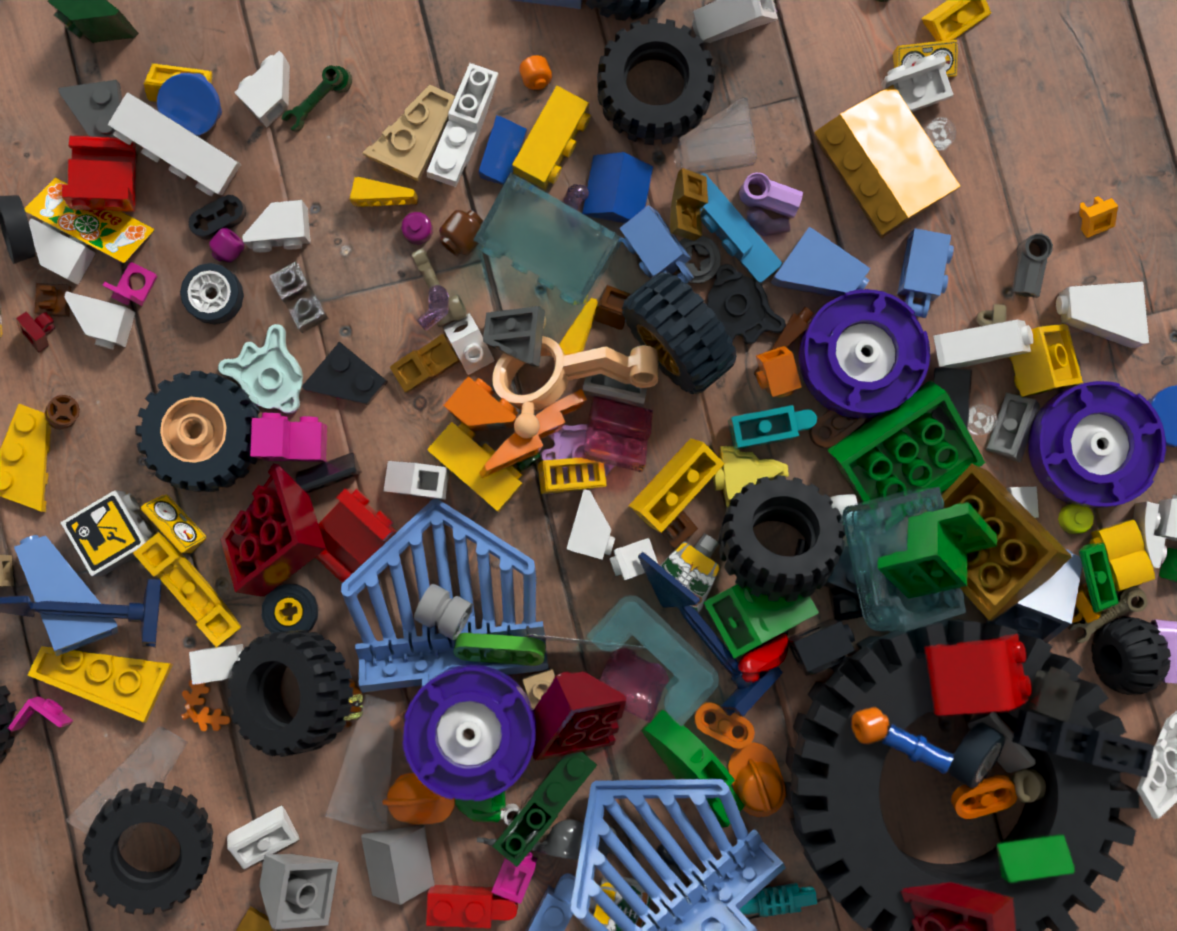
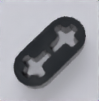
[188,195,246,240]

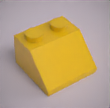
[1009,324,1083,397]

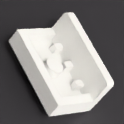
[882,55,953,112]

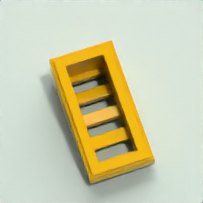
[350,177,418,207]
[558,298,598,355]
[538,456,607,494]

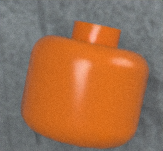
[519,55,552,90]
[852,708,889,744]

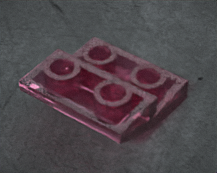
[582,396,653,472]

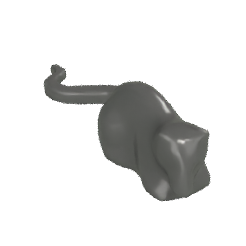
[477,819,618,860]

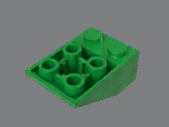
[704,584,819,658]

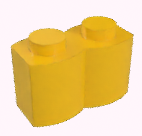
[1090,519,1155,591]

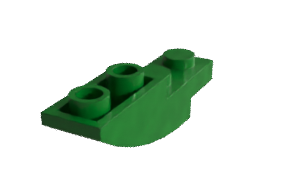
[641,710,745,828]

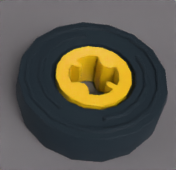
[261,584,318,633]

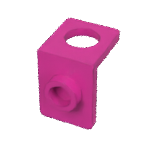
[102,262,157,306]
[8,696,73,732]

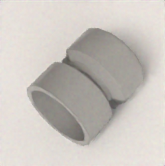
[414,584,473,640]

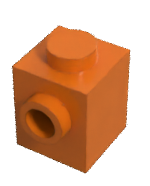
[756,346,802,398]

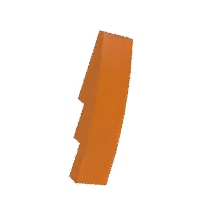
[479,389,587,478]

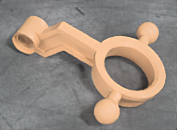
[493,317,659,438]

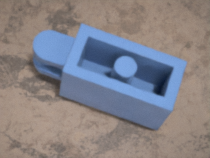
[620,205,694,283]
[897,228,954,318]
[525,873,576,931]

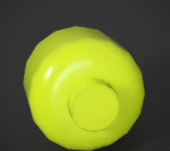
[1058,504,1094,534]

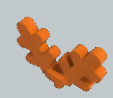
[181,680,231,731]

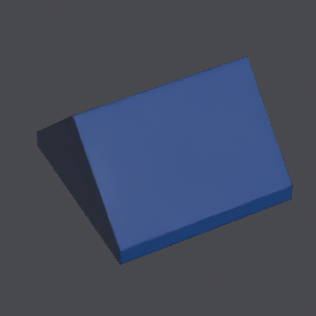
[582,152,653,223]

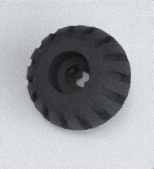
[1091,617,1171,695]

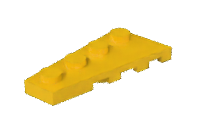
[28,646,173,723]

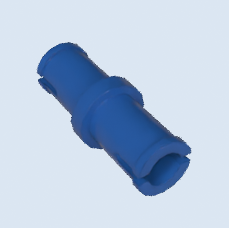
[882,724,953,774]

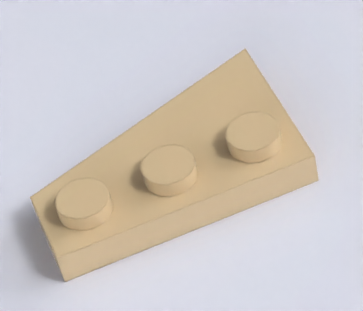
[363,85,456,182]

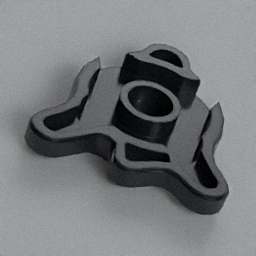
[706,264,786,345]

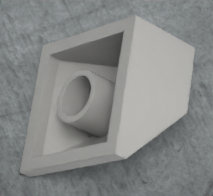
[259,854,338,930]

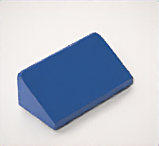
[478,116,527,187]

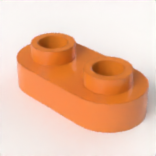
[694,702,755,749]
[951,775,1018,819]

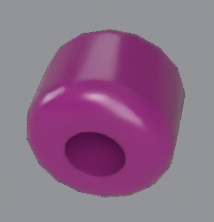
[401,212,433,245]
[209,228,245,263]

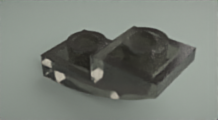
[269,261,329,333]

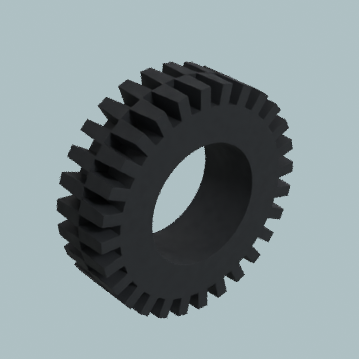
[785,618,1139,931]

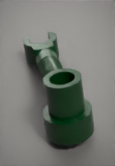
[281,65,352,132]

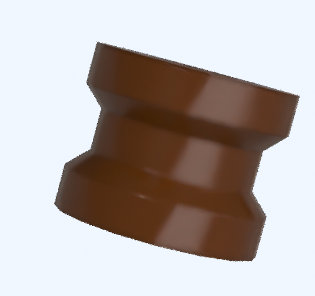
[44,395,80,430]

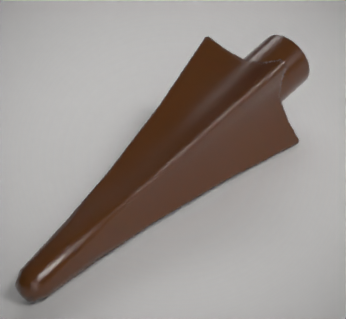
[754,307,814,376]

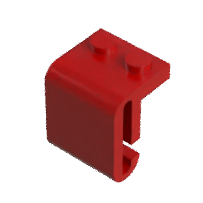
[62,135,137,212]
[315,488,397,583]
[925,634,1031,715]

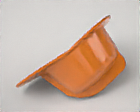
[728,742,786,818]
[382,773,455,824]

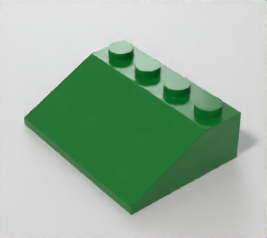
[827,380,986,532]

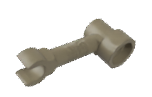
[412,248,468,327]
[1068,586,1148,643]

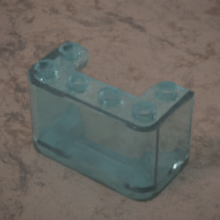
[473,173,625,306]
[842,487,966,632]
[586,594,719,726]

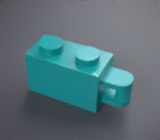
[728,405,817,450]

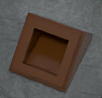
[594,285,631,330]

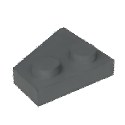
[58,80,122,138]
[483,306,545,368]

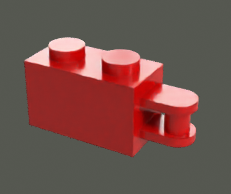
[426,885,518,928]

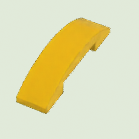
[133,532,241,647]

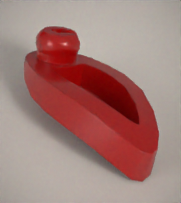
[738,632,788,682]

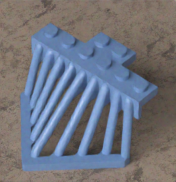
[342,499,549,692]
[570,779,786,931]

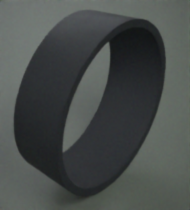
[0,195,35,264]

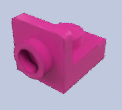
[492,852,537,904]

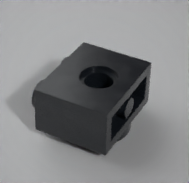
[788,619,855,676]

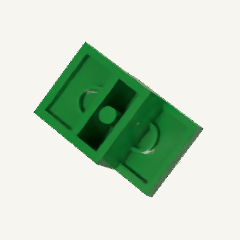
[878,503,997,599]

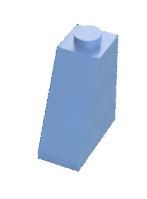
[771,227,871,297]

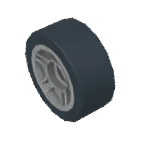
[949,722,1005,789]

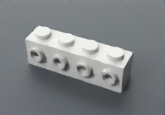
[108,93,241,197]

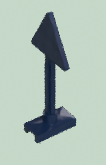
[638,552,783,717]
[0,579,161,648]

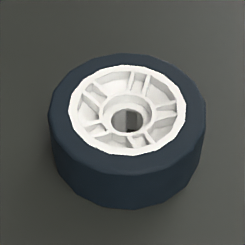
[180,263,244,325]

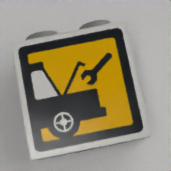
[60,490,155,577]

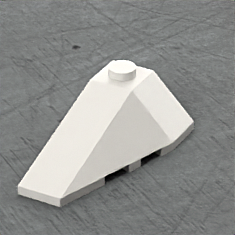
[1137,711,1177,819]

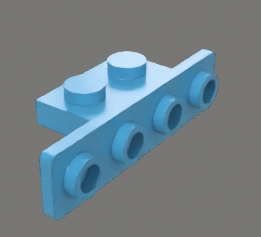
[700,173,782,283]

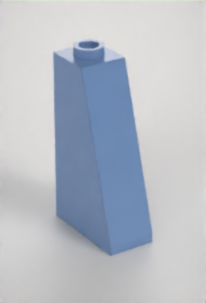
[14,535,119,656]

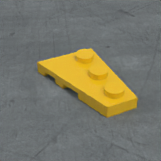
[0,403,51,512]

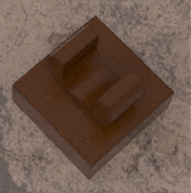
[34,283,71,317]
[661,510,698,549]

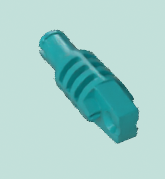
[739,883,817,917]

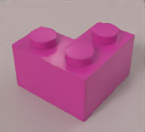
[250,413,327,462]

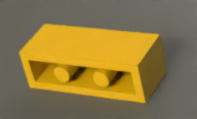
[512,85,591,190]
[427,422,524,512]
[628,438,724,533]

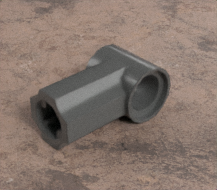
[1011,233,1053,298]

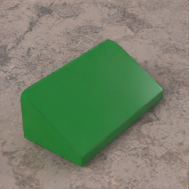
[1079,543,1119,612]
[996,834,1075,882]

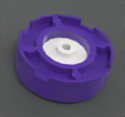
[799,289,930,419]
[1028,381,1166,508]
[403,665,536,801]

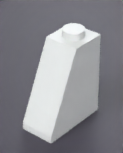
[692,0,778,43]
[1056,282,1149,348]
[933,320,1033,368]

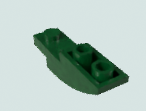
[492,752,597,867]

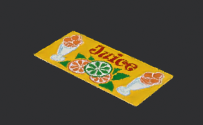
[24,178,154,263]

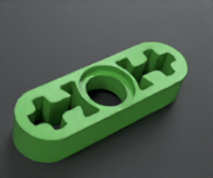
[453,633,546,666]

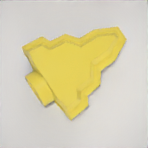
[713,446,789,507]

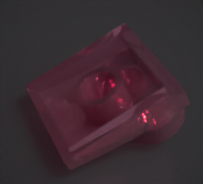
[599,648,669,723]

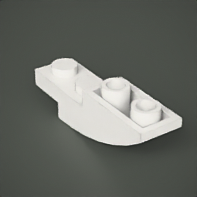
[427,63,498,187]

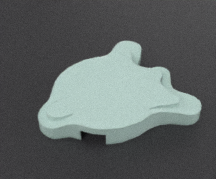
[218,324,303,414]

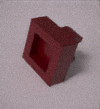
[16,311,55,353]

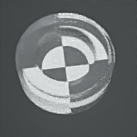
[924,118,956,150]
[968,404,997,436]

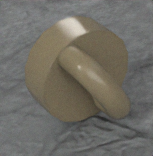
[976,304,1006,326]
[1011,768,1046,803]

